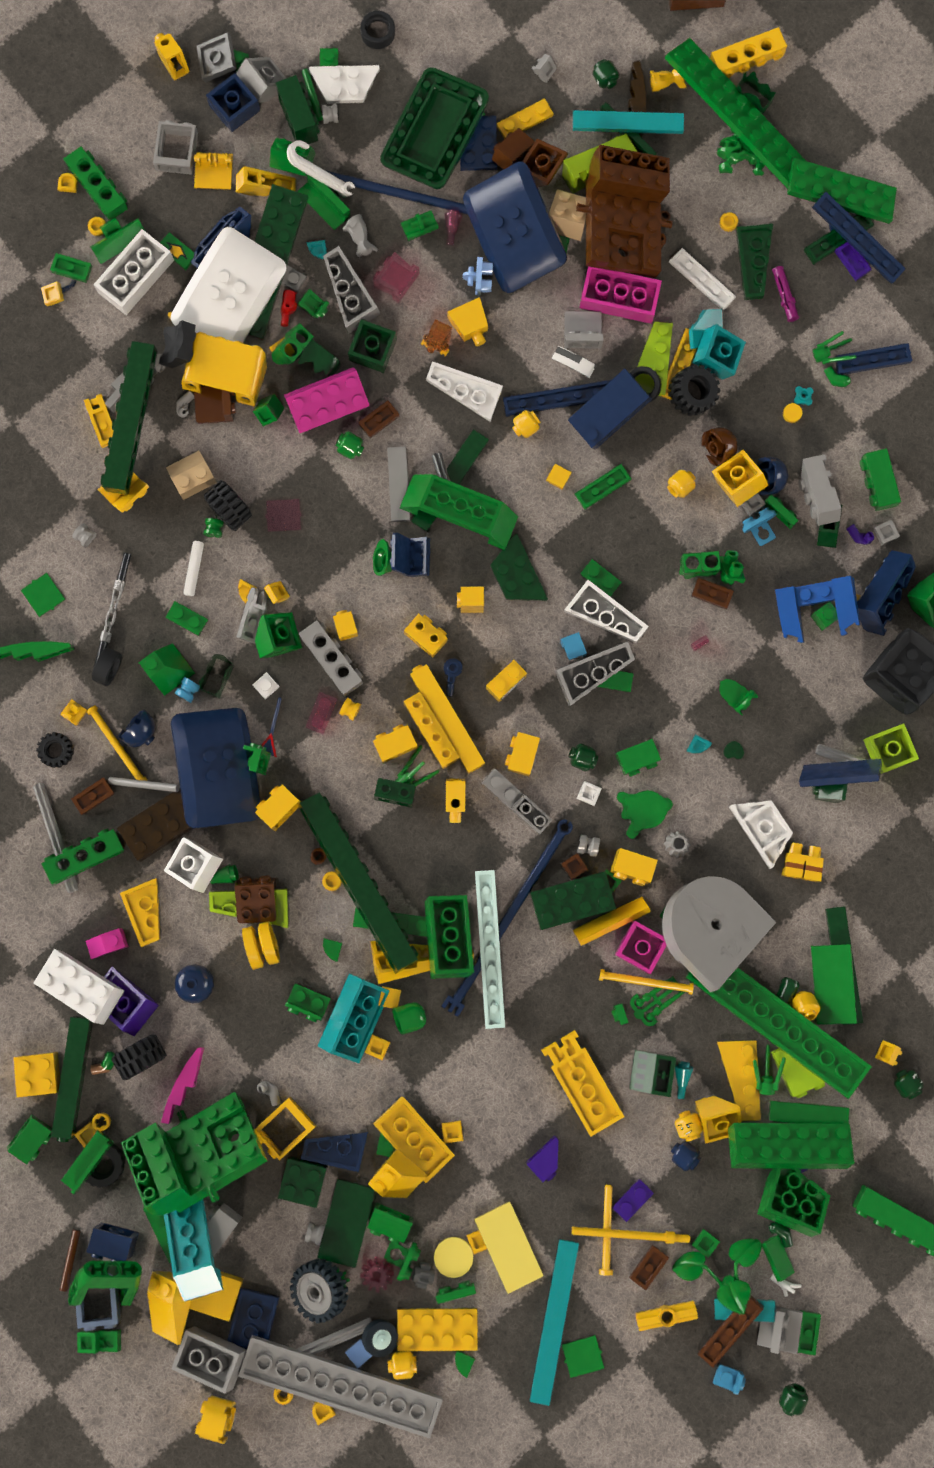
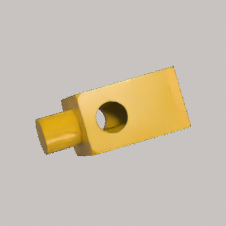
[154,33,190,81]
[447,297,488,346]
[446,779,465,823]

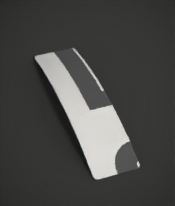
[552,346,597,378]

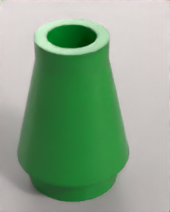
[210,864,239,884]

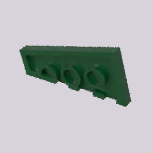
[736,224,773,300]

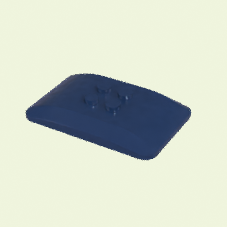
[463,162,567,293]
[171,708,260,828]

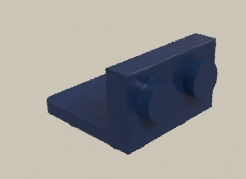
[390,533,430,577]

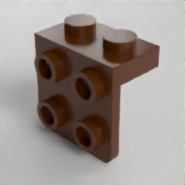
[194,386,236,424]
[235,875,276,923]

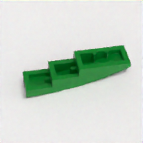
[0,641,75,662]

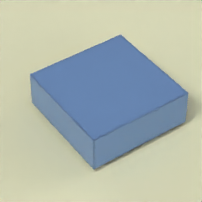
[345,1338,372,1368]

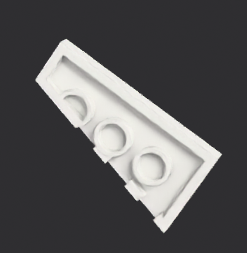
[426,361,503,422]

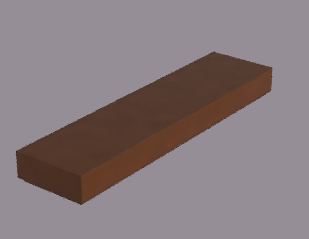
[698,1296,764,1368]

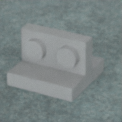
[757,1306,803,1354]

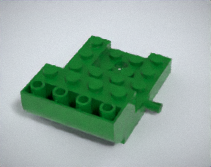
[121,1092,268,1215]

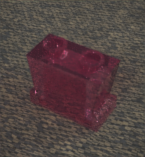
[373,252,419,303]

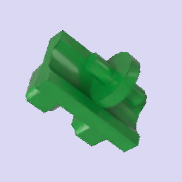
[401,210,439,241]
[719,550,745,584]

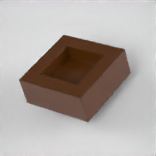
[561,853,588,880]

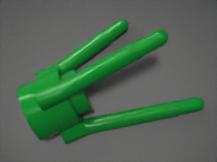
[812,331,856,365]
[395,745,439,786]
[753,1045,786,1095]

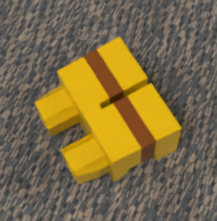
[782,843,824,882]

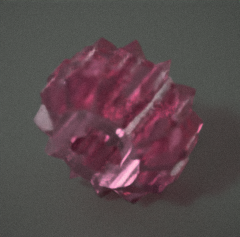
[360,1257,394,1293]

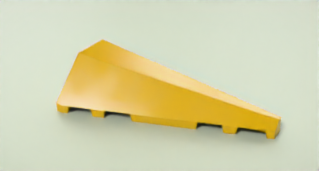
[370,941,474,984]

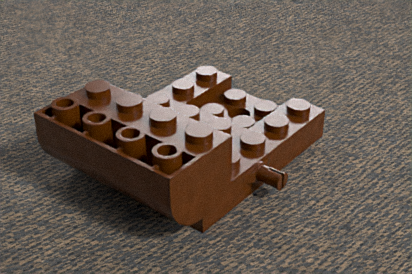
[576,145,673,278]

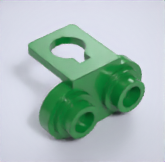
[383,1242,421,1281]

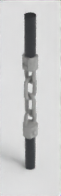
[94,553,131,666]

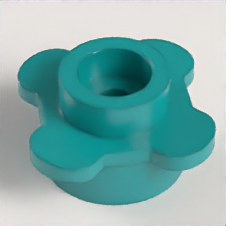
[794,386,814,406]

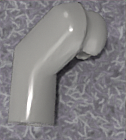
[176,391,194,418]
[257,1081,281,1106]

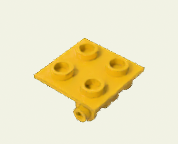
[194,152,233,190]

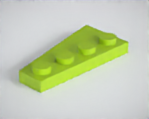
[209,889,289,928]

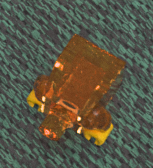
[421,319,452,356]

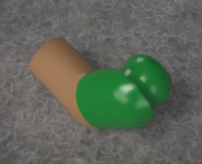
[90,1051,115,1075]

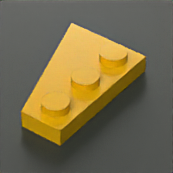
[120,878,160,947]

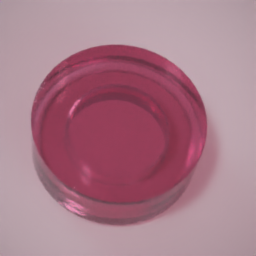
[690,635,710,651]

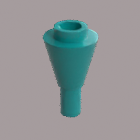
[675,1061,694,1099]

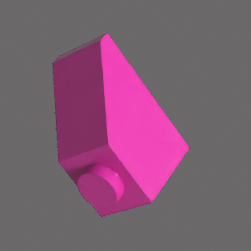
[86,928,129,960]

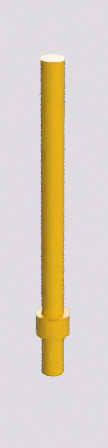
[572,1227,690,1244]

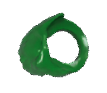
[719,679,758,716]

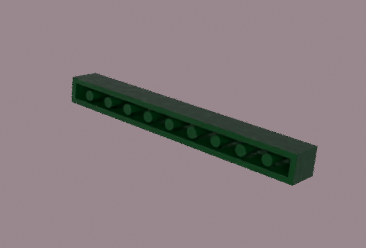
[298,792,418,974]

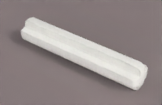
[183,541,204,596]

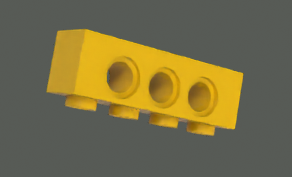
[710,27,787,78]
[404,692,459,769]

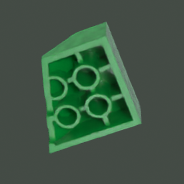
[757,1169,830,1237]

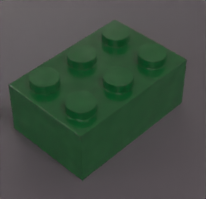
[275,75,320,144]

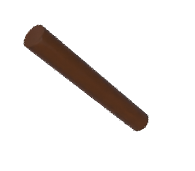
[59,1229,81,1292]

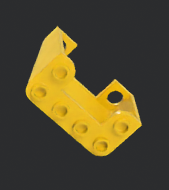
[181,332,267,407]

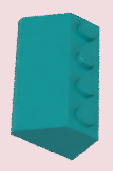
[318,973,389,1063]

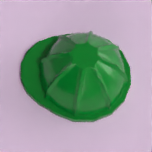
[373,539,392,576]

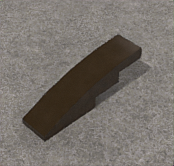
[628,60,646,137]

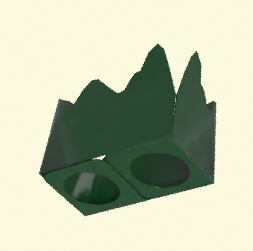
[736,71,776,114]
[295,339,341,378]
[199,654,234,698]

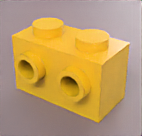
[404,613,448,658]

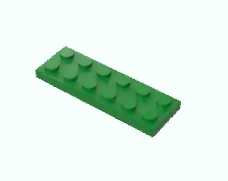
[787,158,897,224]

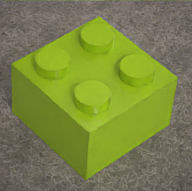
[863,723,919,774]

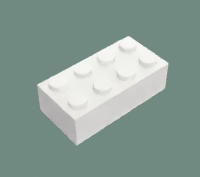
[93,229,174,315]
[34,949,125,1025]

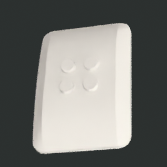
[171,227,287,343]

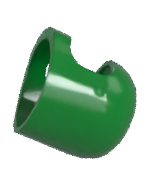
[392,1002,426,1035]

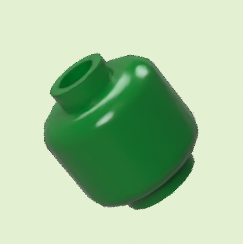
[335,431,364,459]

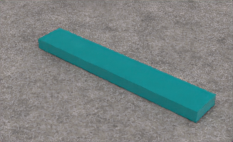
[572,110,684,134]

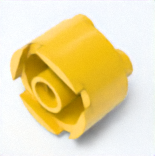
[195,1396,236,1444]

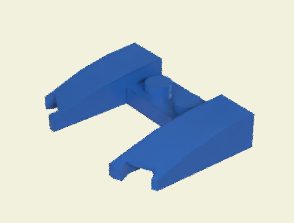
[775,576,860,643]

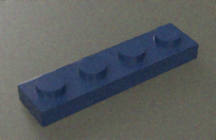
[835,343,913,375]

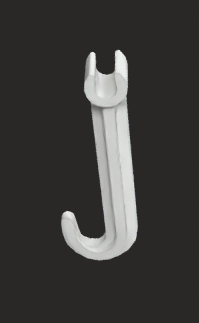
[287,140,355,198]

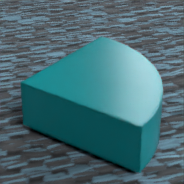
[307,240,327,259]
[686,734,712,754]

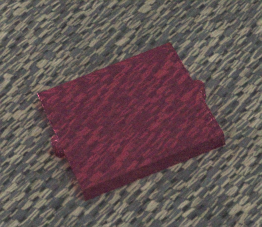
[265,499,302,532]

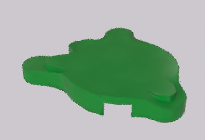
[616,790,673,839]

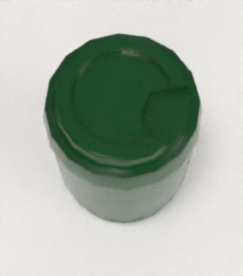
[776,977,800,1006]

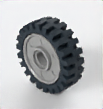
[290,1259,349,1323]

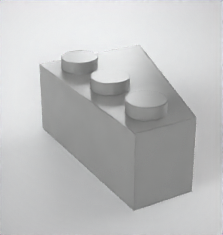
[798,454,841,526]

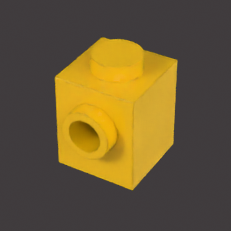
[333,610,358,641]

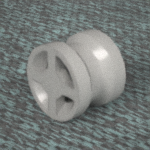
[322,104,339,124]
[72,523,97,548]
[304,1222,325,1246]

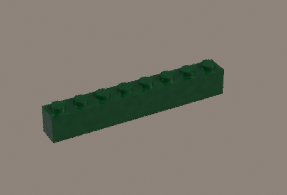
[101,341,158,495]

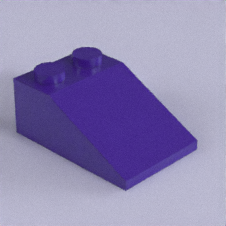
[104,967,159,1036]

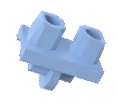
[463,257,493,296]

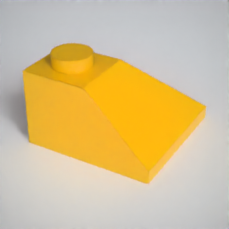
[695,1096,742,1144]

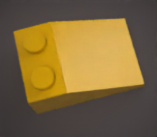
[147,1271,191,1345]

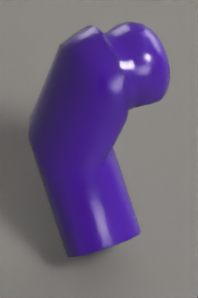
[846,524,874,545]

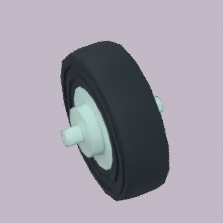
[362,1319,398,1357]

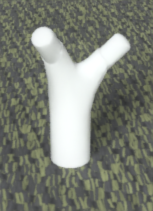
[770,1273,801,1297]

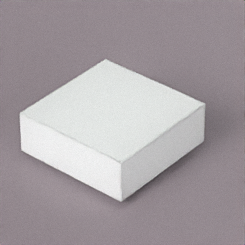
[576,781,602,806]

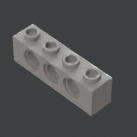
[299,620,363,697]

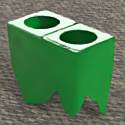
[271,323,314,365]
[679,551,721,579]

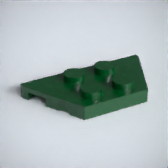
[490,534,548,601]

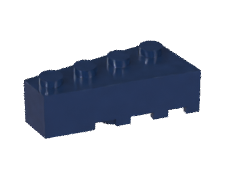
[857,550,916,636]

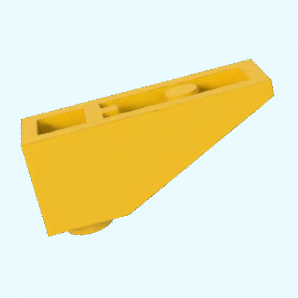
[236,166,296,196]

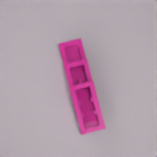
[161,1047,204,1124]

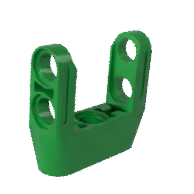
[68,1261,142,1306]

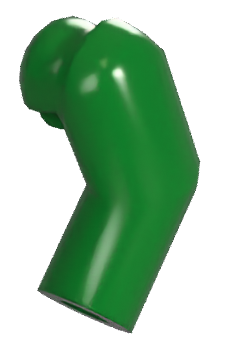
[824,366,851,387]

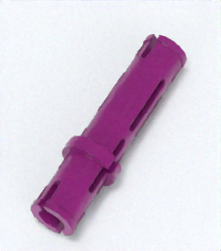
[772,266,799,322]

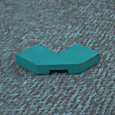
[689,308,723,349]

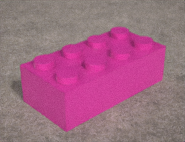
[579,266,662,324]
[284,367,370,433]

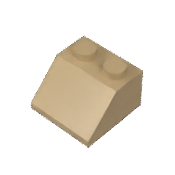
[166,451,217,500]

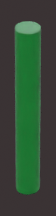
[302,68,323,121]

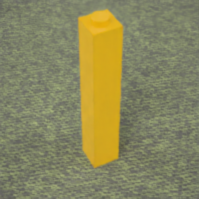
[410,664,485,774]

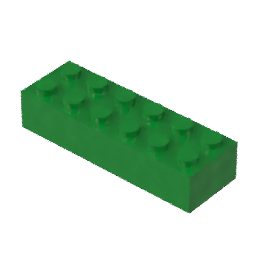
[728,1123,855,1169]

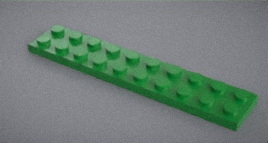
[665,38,806,189]
[686,967,872,1099]

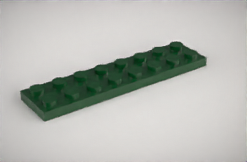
[248,184,309,340]

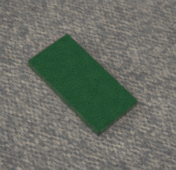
[317,1179,375,1268]

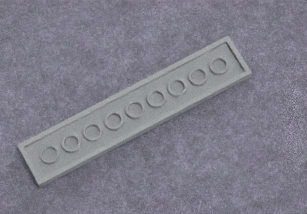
[238,1335,443,1438]

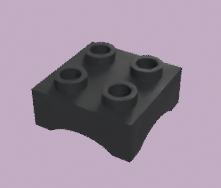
[159,320,196,368]

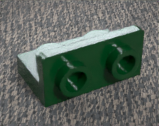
[374,778,416,808]

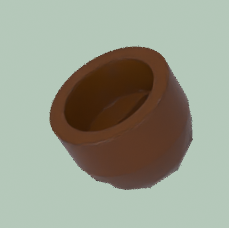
[310,848,326,865]

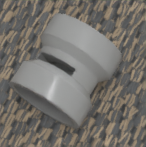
[577,834,600,857]

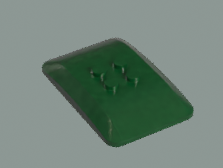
[380,67,489,189]

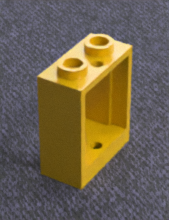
[254,1097,316,1161]

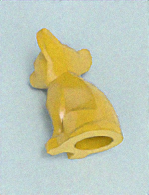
[650,69,686,92]

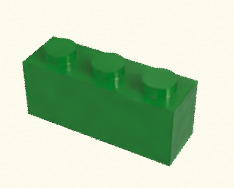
[860,448,901,511]

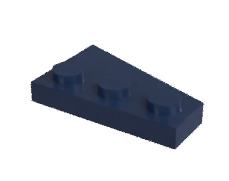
[301,1132,368,1172]

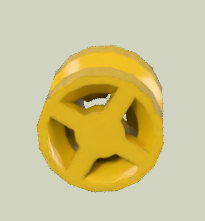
[339,698,362,721]

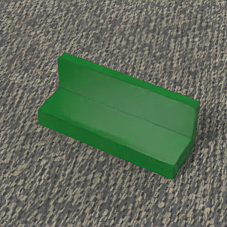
[298,174,350,230]
[61,1130,114,1195]

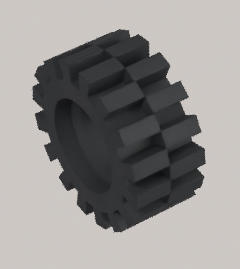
[36,732,74,768]

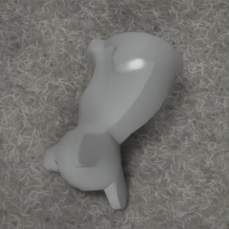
[342,214,378,257]

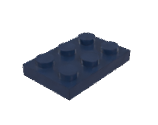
[460,116,497,171]

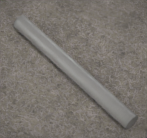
[108,777,180,792]

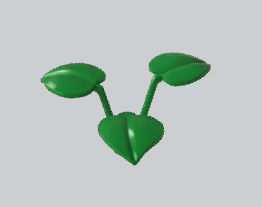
[672,1239,762,1315]

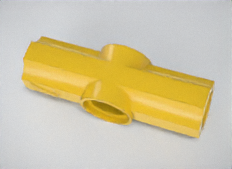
[635,1300,698,1331]

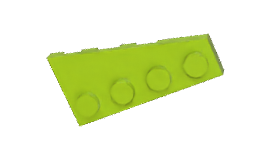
[635,321,673,396]

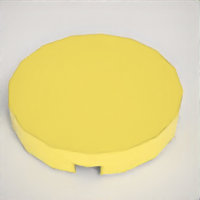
[434,1237,473,1278]

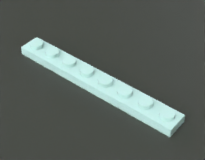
[475,870,505,1029]

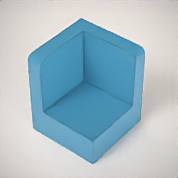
[560,632,587,660]

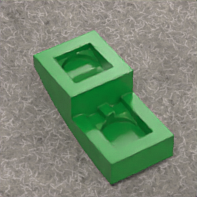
[77,1330,121,1353]

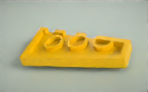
[717,1040,761,1121]

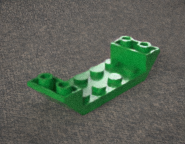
[399,474,518,550]

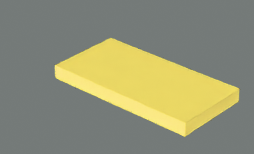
[474,1201,543,1294]

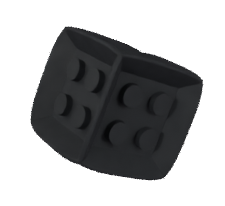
[862,628,934,715]

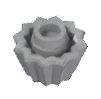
[664,831,691,858]

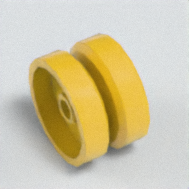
[242,921,280,970]

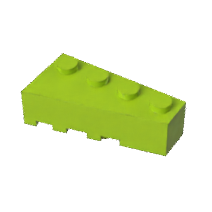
[562,134,637,194]

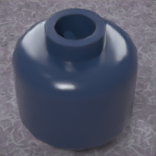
[671,1141,701,1171]

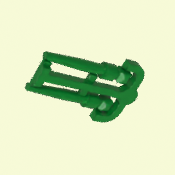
[630,976,685,1026]

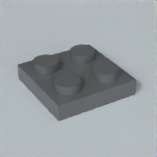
[197,33,237,82]

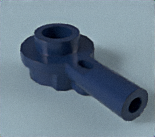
[444,659,462,697]

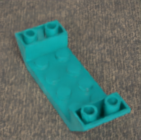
[164,1199,224,1302]

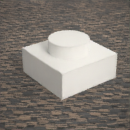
[252,672,279,700]

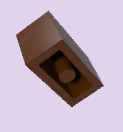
[492,128,535,169]

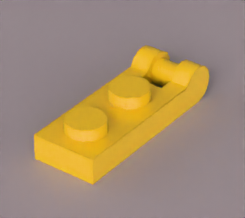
[84,394,114,448]

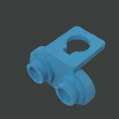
[742,507,777,546]

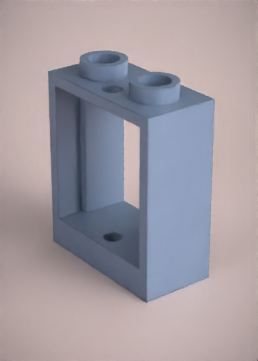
[76,1274,121,1331]

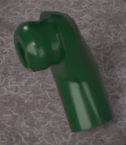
[769,1222,793,1248]

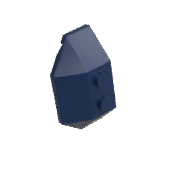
[190,206,251,269]

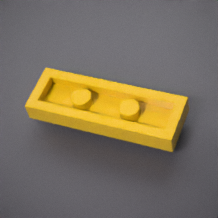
[497,98,554,139]

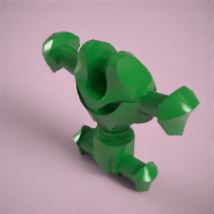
[717,128,765,176]

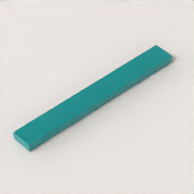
[529,1239,579,1406]

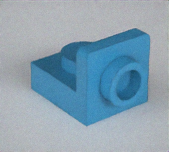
[712,1363,746,1395]

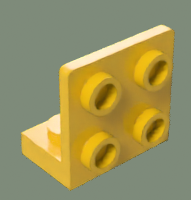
[98,472,149,513]

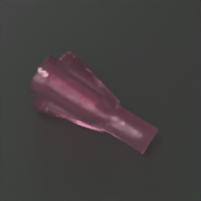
[444,210,463,246]

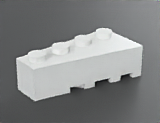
[564,580,649,643]

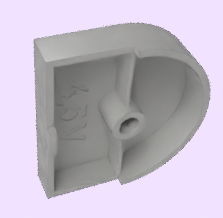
[662,876,776,992]

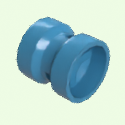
[175,677,200,703]

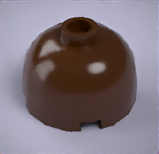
[701,427,738,466]

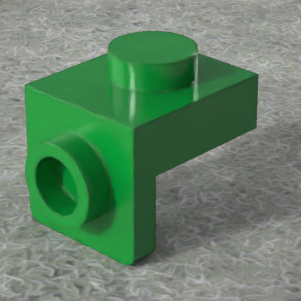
[297,289,329,319]

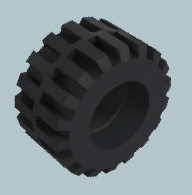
[668,364,720,416]
[203,480,252,531]
[111,1034,167,1080]

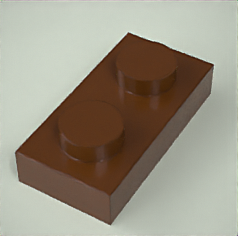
[358,400,400,439]
[691,577,734,610]
[71,777,115,815]
[629,1244,669,1291]

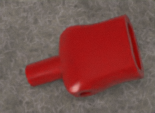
[280,290,298,327]

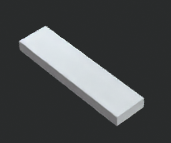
[669,248,736,311]

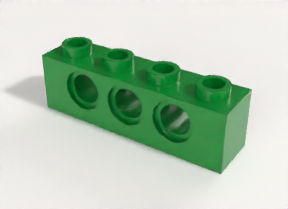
[63,146,128,221]
[41,828,124,886]

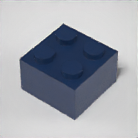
[206,73,260,132]
[87,1222,139,1261]

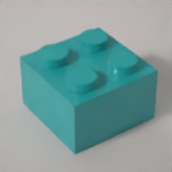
[693,324,746,380]

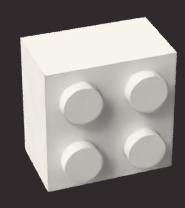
[164,837,223,893]

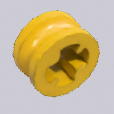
[92,1113,111,1131]

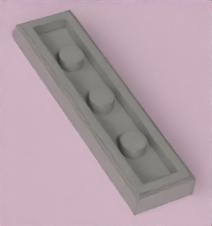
[387,447,410,522]

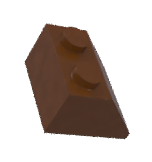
[522,139,568,187]

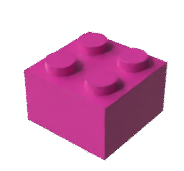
[614,921,666,974]

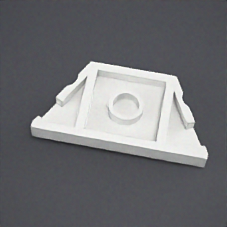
[309,65,380,103]
[729,801,793,869]

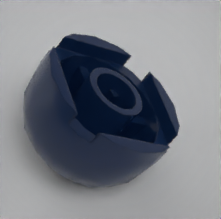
[757,457,788,495]
[118,709,156,747]
[174,964,214,1004]

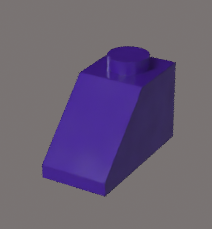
[526,1136,559,1182]

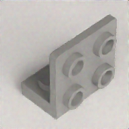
[564,311,603,349]

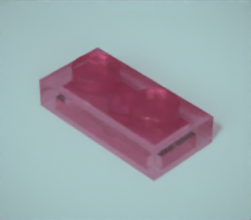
[305,692,338,735]

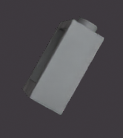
[153,120,198,175]

